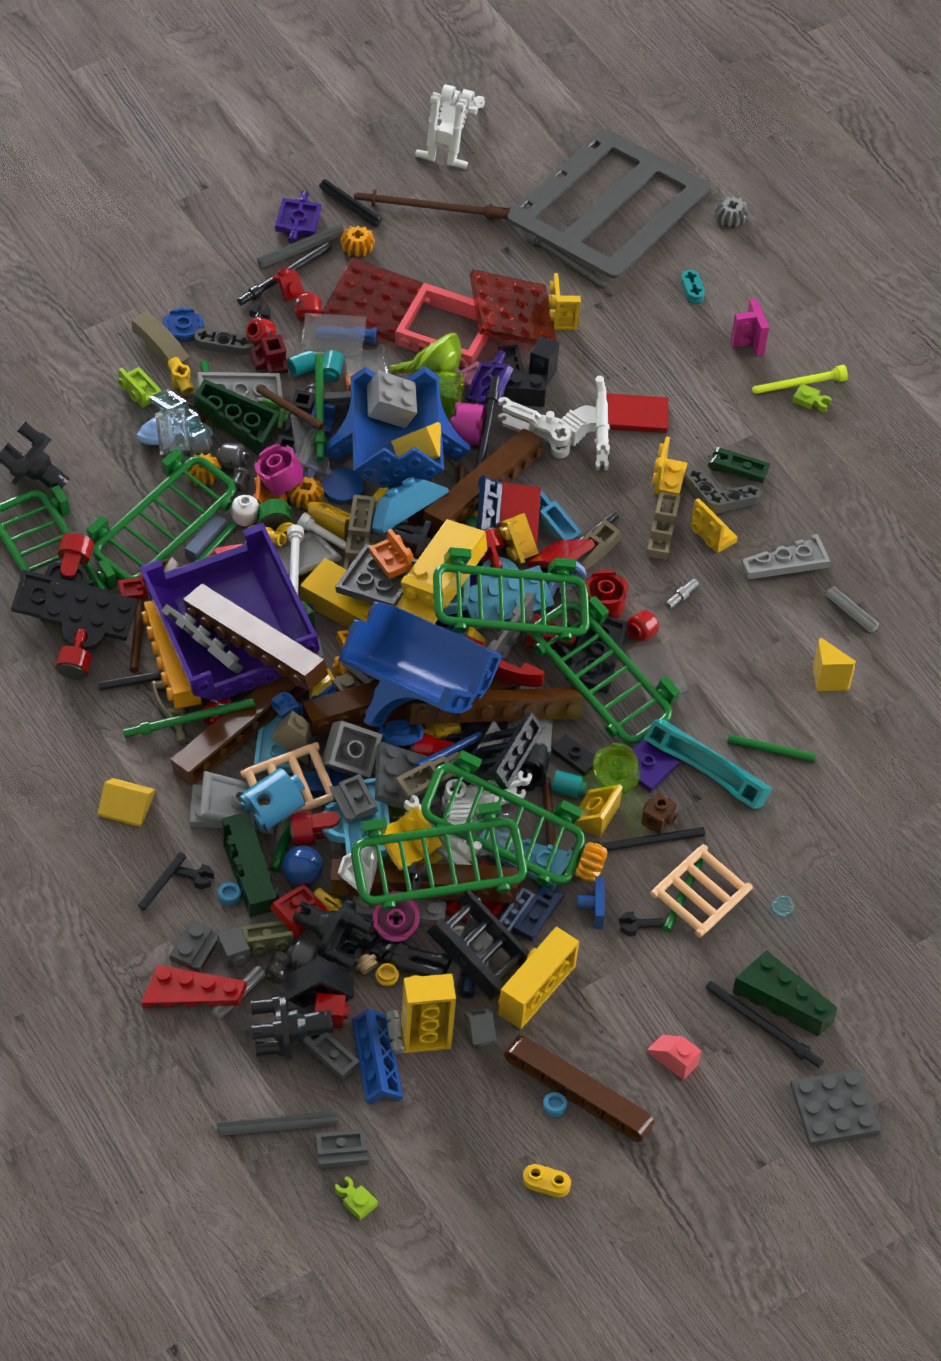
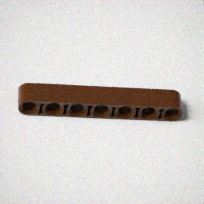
[504,1035,655,1142]

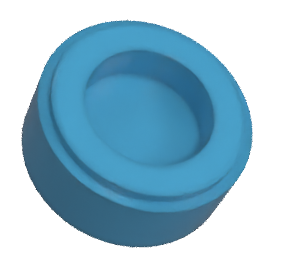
[218,882,241,906]
[543,1092,567,1117]

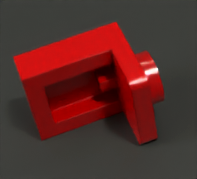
[272,268,304,301]
[118,570,148,599]

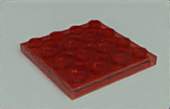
[321,258,423,343]
[469,269,556,345]

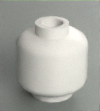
[231,495,259,526]

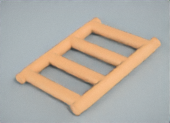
[240,742,335,820]
[650,844,753,938]

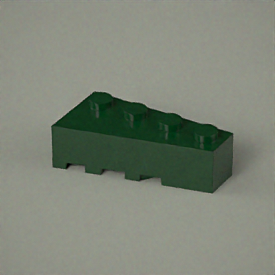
[194,379,280,456]
[222,811,279,917]
[732,950,838,1037]

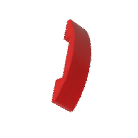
[465,635,545,687]

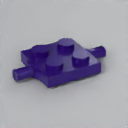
[275,190,322,243]
[464,350,513,405]

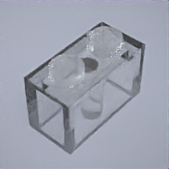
[155,408,190,455]

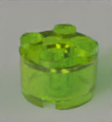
[435,370,465,414]
[593,743,641,795]

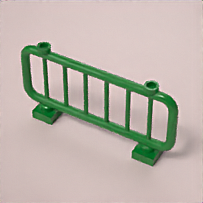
[87,448,236,580]
[0,485,117,590]
[433,547,590,642]
[531,596,681,744]
[421,750,585,886]
[351,801,527,910]

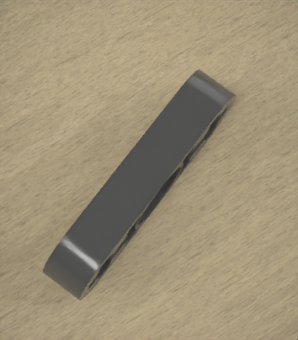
[194,328,253,355]

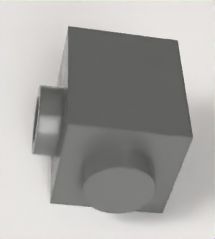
[218,927,250,969]
[464,1008,497,1047]

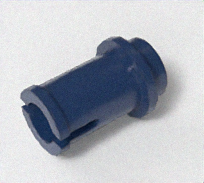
[459,971,476,999]

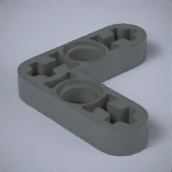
[684,468,761,513]

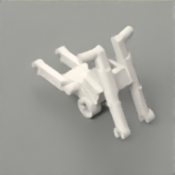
[415,84,485,169]
[498,376,610,471]
[400,771,532,865]

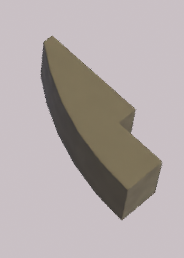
[132,310,189,365]
[576,519,622,570]

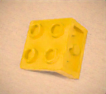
[548,273,581,330]
[652,436,687,495]
[690,498,738,553]
[498,513,539,564]
[396,575,446,624]
[382,806,443,870]

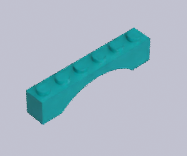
[643,719,773,809]

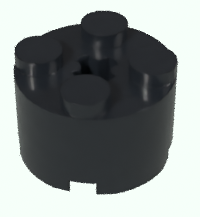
[516,743,550,791]

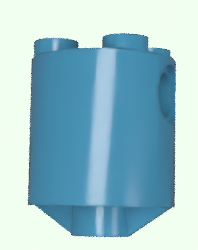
[240,768,305,832]

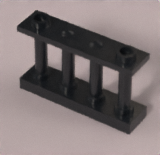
[456,712,543,789]
[426,890,529,1000]

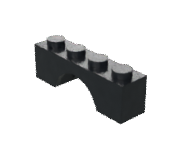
[276,389,315,456]

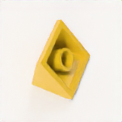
[391,422,441,460]
[307,502,351,541]
[813,638,856,691]
[98,778,156,827]
[574,784,623,838]

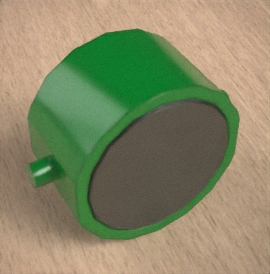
[258,499,292,531]

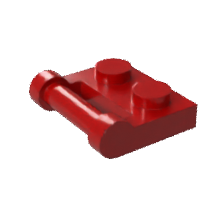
[270,884,328,938]

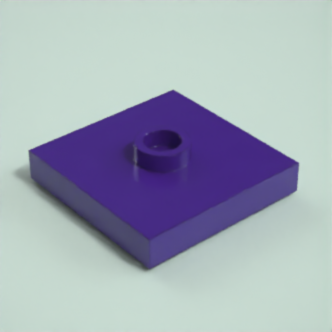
[616,739,679,793]

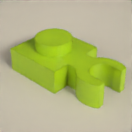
[792,383,832,413]
[335,1176,378,1221]

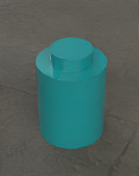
[287,350,317,377]
[323,350,344,382]
[552,770,587,799]

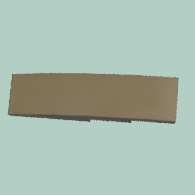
[646,491,681,560]
[343,495,375,570]
[395,752,459,798]

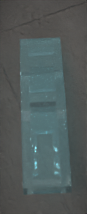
[149,388,213,444]

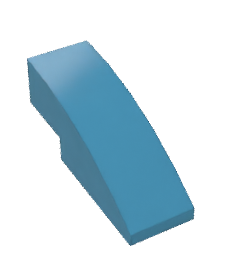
[538,491,582,540]

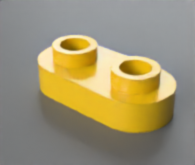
[523,1164,571,1198]

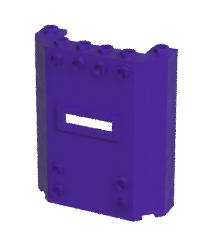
[139,523,320,701]

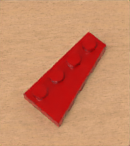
[141,965,247,1008]

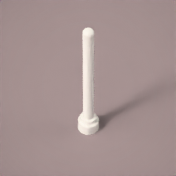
[297,512,347,551]
[287,525,304,595]

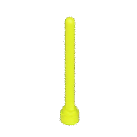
[752,365,848,394]

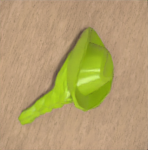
[386,333,462,382]

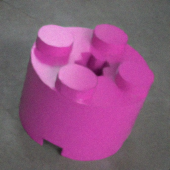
[450,402,486,446]
[254,444,304,496]
[373,891,420,941]

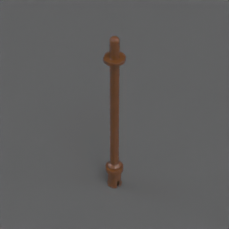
[354,189,510,220]

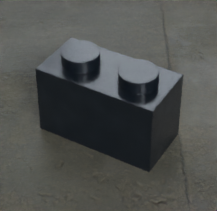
[528,336,560,387]
[504,372,547,407]

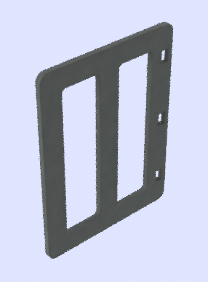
[507,129,711,279]

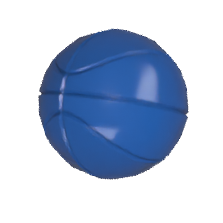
[282,845,323,886]

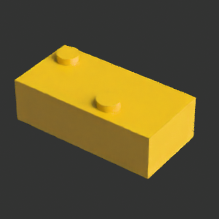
[407,519,488,608]
[300,558,373,629]
[498,926,579,1029]
[401,974,456,1053]

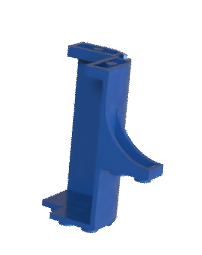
[325,366,471,488]
[338,601,503,727]

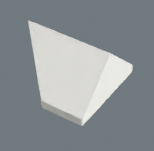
[338,846,378,894]

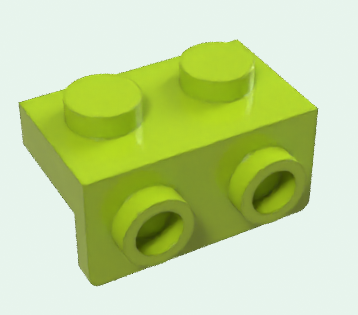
[118,367,163,408]

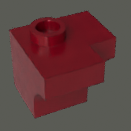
[250,334,288,374]

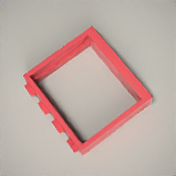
[395,283,499,368]

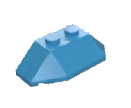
[371,477,449,533]

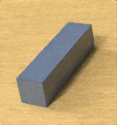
[185,514,227,561]
[499,888,535,934]

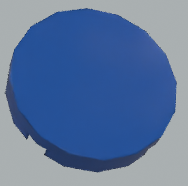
[163,308,204,342]
[322,468,364,505]
[378,719,424,746]

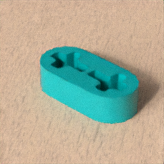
[681,270,705,304]

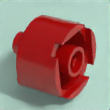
[585,570,628,618]

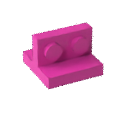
[730,298,769,356]

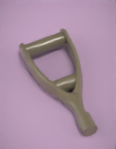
[151,680,187,745]

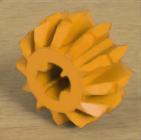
[340,225,375,258]
[186,452,221,487]
[288,475,324,511]
[575,842,607,883]

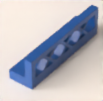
[352,1008,403,1104]

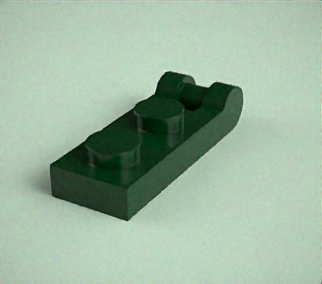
[708,447,770,483]

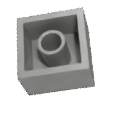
[367,370,417,429]
[322,721,382,779]

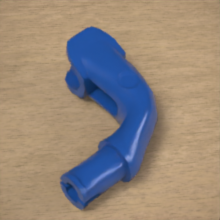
[271,684,338,720]

